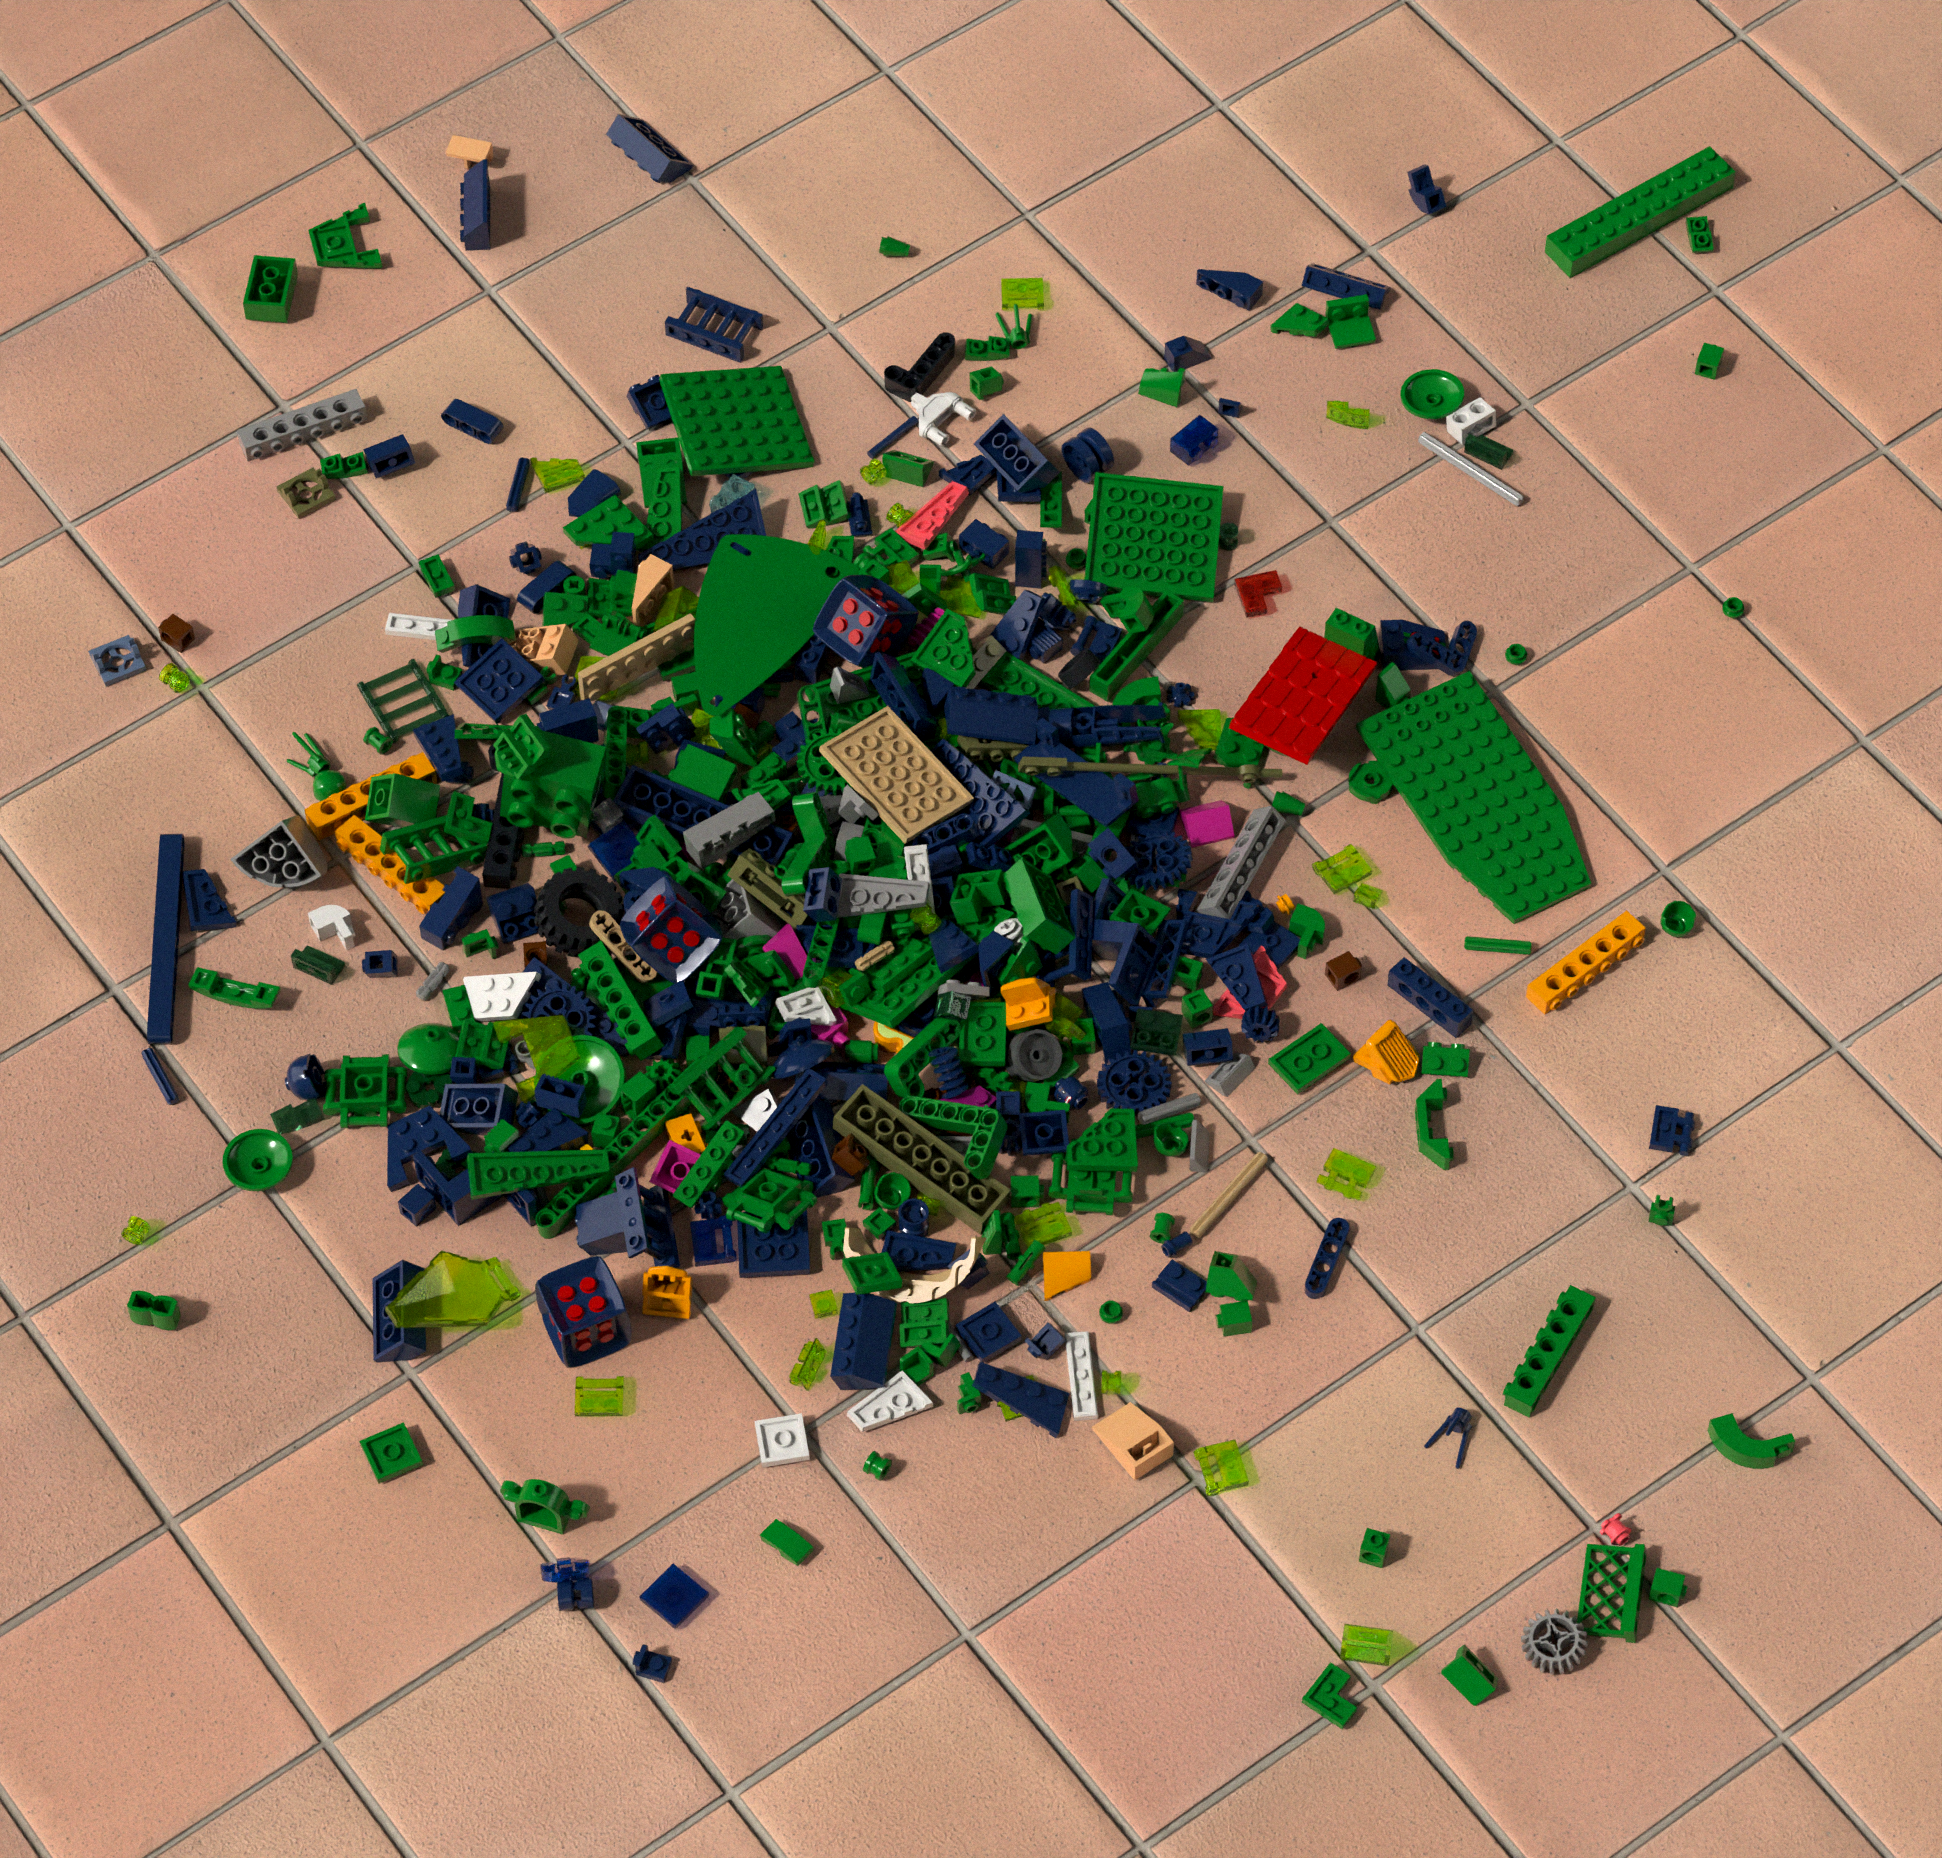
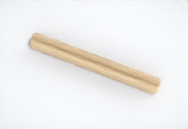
[1190,1152,1268,1238]

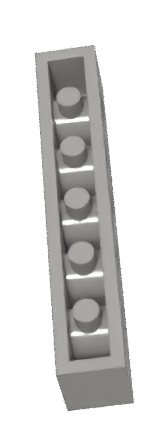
[237,389,367,461]
[1197,806,1286,919]

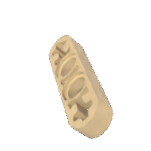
[589,910,657,984]

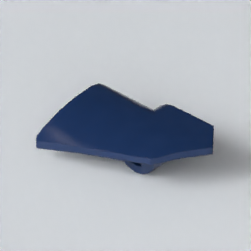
[568,469,621,517]

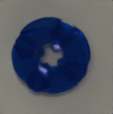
[540,1557,590,1582]

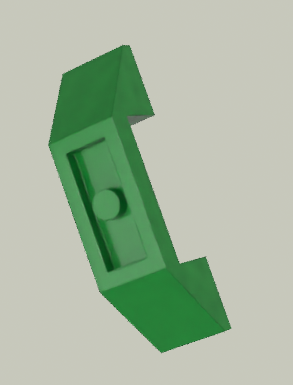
[1415,1079,1454,1170]

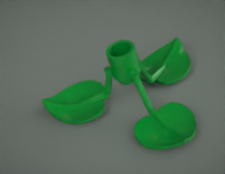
[1125,748,1212,803]

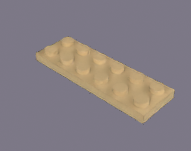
[578,613,695,701]

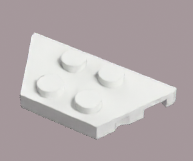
[463,972,541,1021]

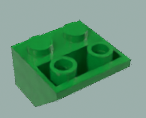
[709,708,758,766]
[1206,1251,1258,1302]

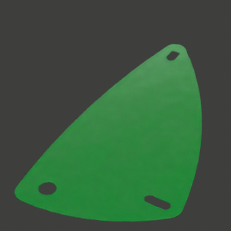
[694,534,859,716]

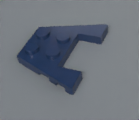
[1172,889,1260,958]
[387,1106,473,1192]

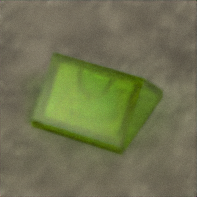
[653,586,699,632]
[1340,1624,1393,1666]

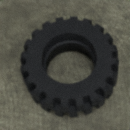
[534,867,624,957]

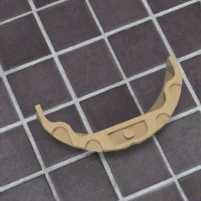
[843,1227,986,1303]

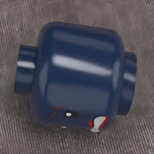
[1054,1076,1089,1111]

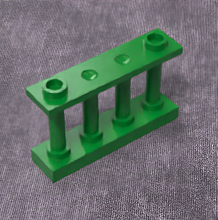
[1043,743,1107,826]
[380,815,487,884]
[667,1027,776,1130]

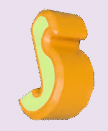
[873,1022,914,1054]

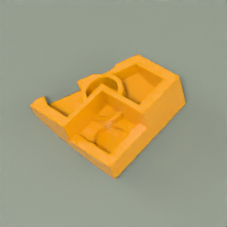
[1043,1251,1091,1301]

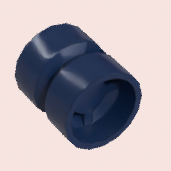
[898,1198,929,1237]
[557,1577,594,1611]

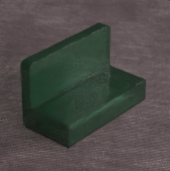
[1464,434,1513,470]
[291,946,345,985]

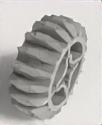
[1521,1608,1588,1675]

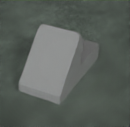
[838,785,879,824]

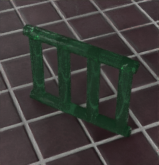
[357,659,450,743]

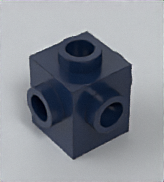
[509,541,542,574]

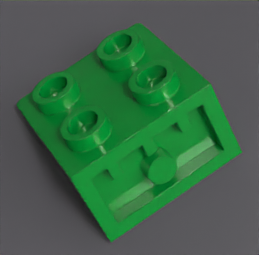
[1325,294,1376,349]

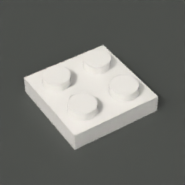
[754,1413,810,1468]

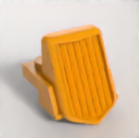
[1001,977,1056,1031]
[1353,1020,1420,1085]
[642,1266,693,1319]

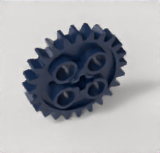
[1124,830,1193,890]
[522,983,597,1054]
[1097,1050,1172,1115]

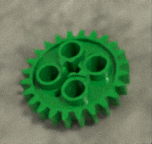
[797,728,854,796]

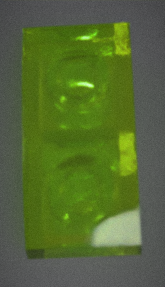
[1326,401,1370,429]

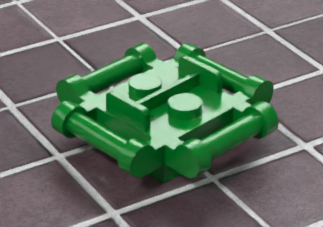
[323,1054,407,1128]
[1049,1138,1133,1216]
[722,1168,818,1233]

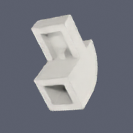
[308,905,356,950]

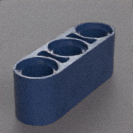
[441,399,504,444]
[517,560,577,614]
[913,814,979,855]

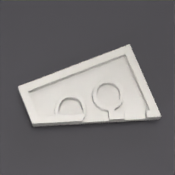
[847,1371,933,1432]

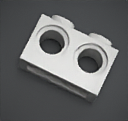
[1446,397,1496,445]

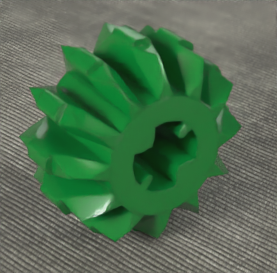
[644,1057,682,1096]

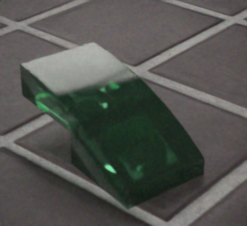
[270,1099,325,1134]

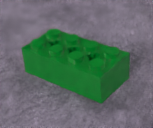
[1002,858,1076,954]

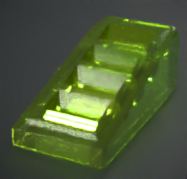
[807,520,827,555]

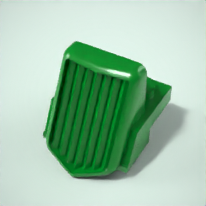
[493,714,557,780]

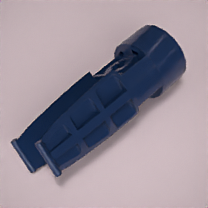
[1049,702,1167,748]

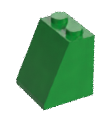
[365,773,440,827]

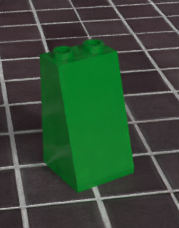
[1324,608,1381,662]

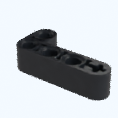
[884,332,955,402]

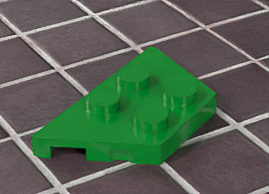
[1213,718,1264,789]

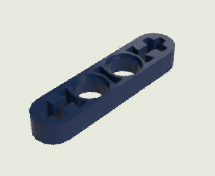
[1304,1218,1349,1299]

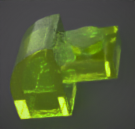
[1044,992,1086,1041]

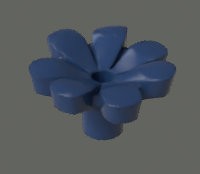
[1166,682,1195,707]

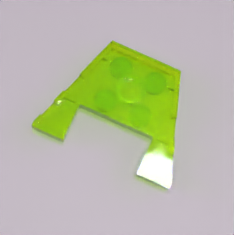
[493,1015,580,1103]

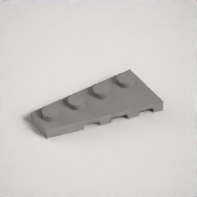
[837,874,930,918]

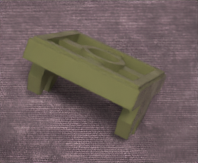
[276,468,336,519]

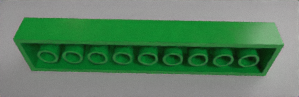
[1545,146,1736,278]

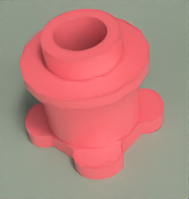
[1600,1513,1631,1546]

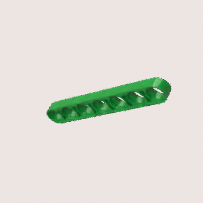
[802,870,851,988]

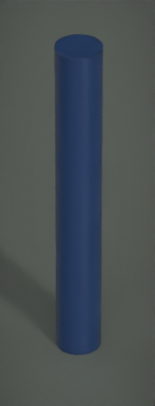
[867,416,918,459]

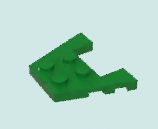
[308,203,383,268]

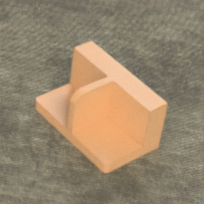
[446,135,493,169]

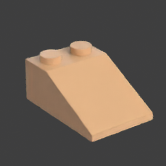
[632,554,675,627]

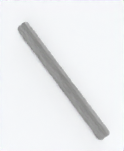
[1418,432,1524,506]

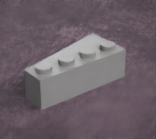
[683,792,776,870]

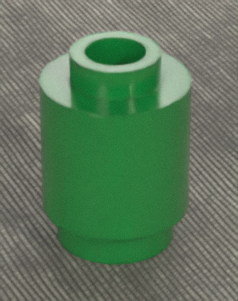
[845,1040,878,1064]

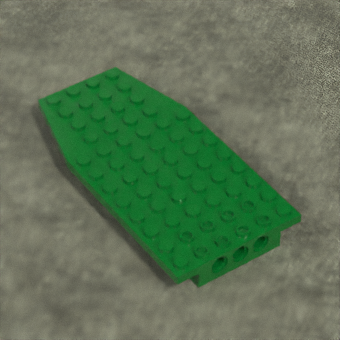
[1355,671,1591,924]

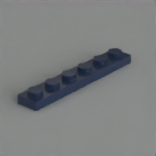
[724,1068,828,1188]

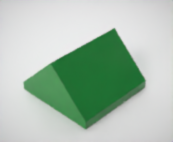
[882,450,934,487]
[1109,888,1171,936]

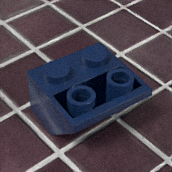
[486,883,540,944]

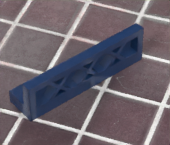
[1301,263,1391,310]
[1142,920,1188,1007]

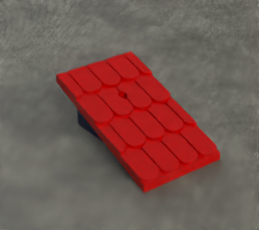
[1229,626,1377,765]

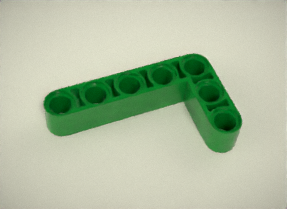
[781,685,827,796]
[602,706,660,800]
[782,792,835,897]
[899,1096,1007,1179]

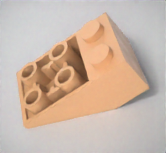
[509,624,579,676]
[1092,1402,1174,1481]

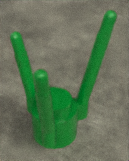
[995,304,1032,349]
[287,732,331,777]

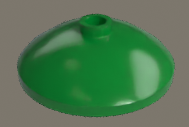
[1400,369,1464,419]
[397,1023,460,1075]
[222,1129,293,1191]

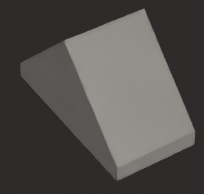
[830,667,870,704]
[833,821,864,861]

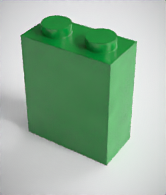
[667,744,738,803]

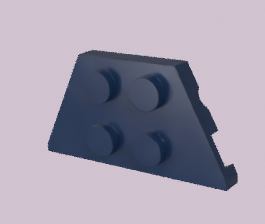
[796,925,884,968]

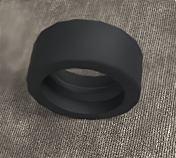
[1058,648,1100,689]

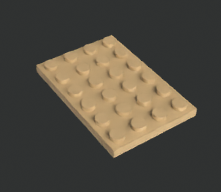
[819,706,974,844]

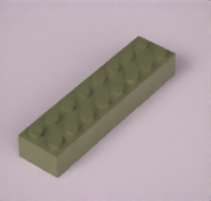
[833,1084,1011,1235]

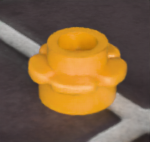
[1276,893,1295,915]

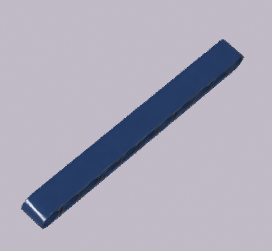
[147,833,185,1044]

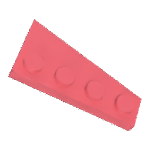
[895,481,969,550]

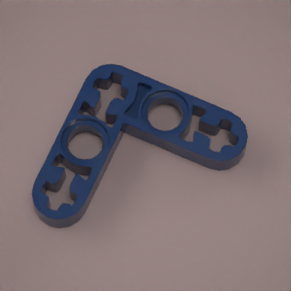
[1406,621,1477,676]

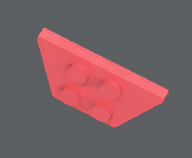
[1212,946,1287,1019]

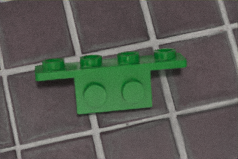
[673,1121,745,1208]

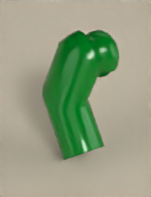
[570,968,586,992]

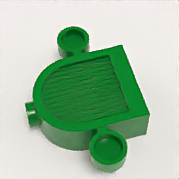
[500,1479,590,1534]

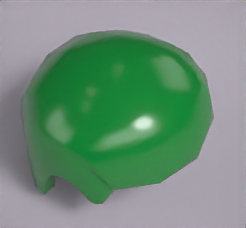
[313,769,346,801]
[1660,901,1696,937]
[1154,1121,1189,1157]
[874,1172,911,1211]

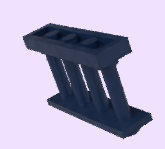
[665,287,763,363]
[1036,889,1093,988]
[615,1167,680,1268]

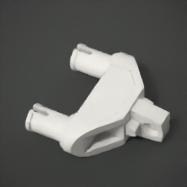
[911,392,977,447]

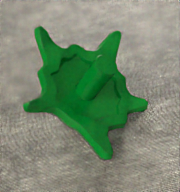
[940,550,985,583]
[1124,719,1178,765]

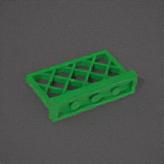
[1577,1544,1647,1643]

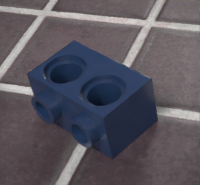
[803,867,843,922]

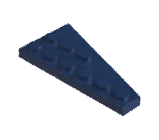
[638,489,766,571]
[930,738,1031,849]

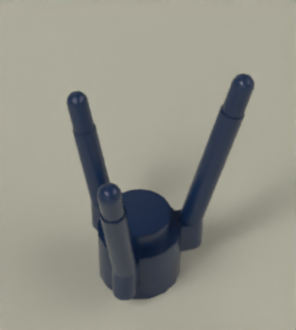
[1424,1407,1472,1469]

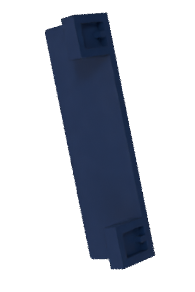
[1014,718,1139,827]

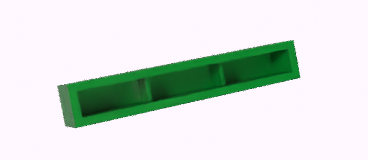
[1090,590,1184,702]

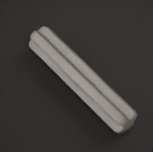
[1138,1093,1201,1125]

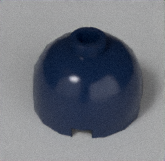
[285,1054,326,1101]

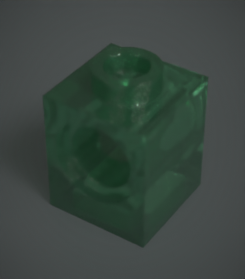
[934,991,971,1022]

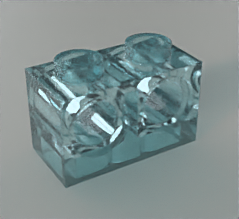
[709,474,755,513]

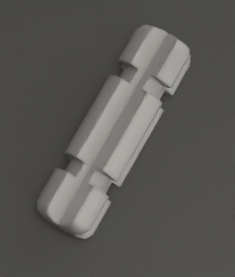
[416,962,450,1001]

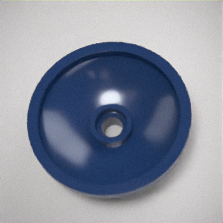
[771,1039,835,1079]

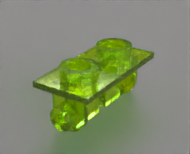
[789,1338,826,1391]

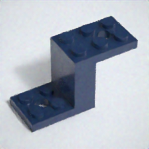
[1092,878,1161,1005]
[413,1150,539,1227]

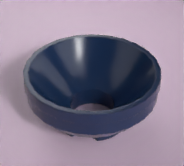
[1069,579,1108,604]

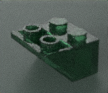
[1130,1009,1183,1056]

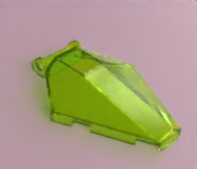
[385,1250,521,1328]

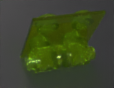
[939,575,982,618]

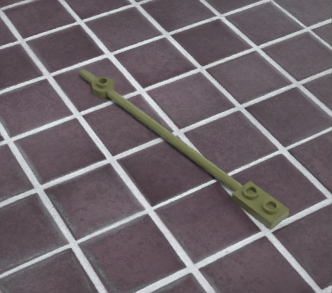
[1018,756,1282,783]

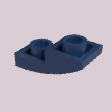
[965,842,1013,872]

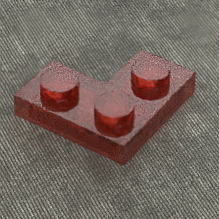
[1234,570,1282,618]

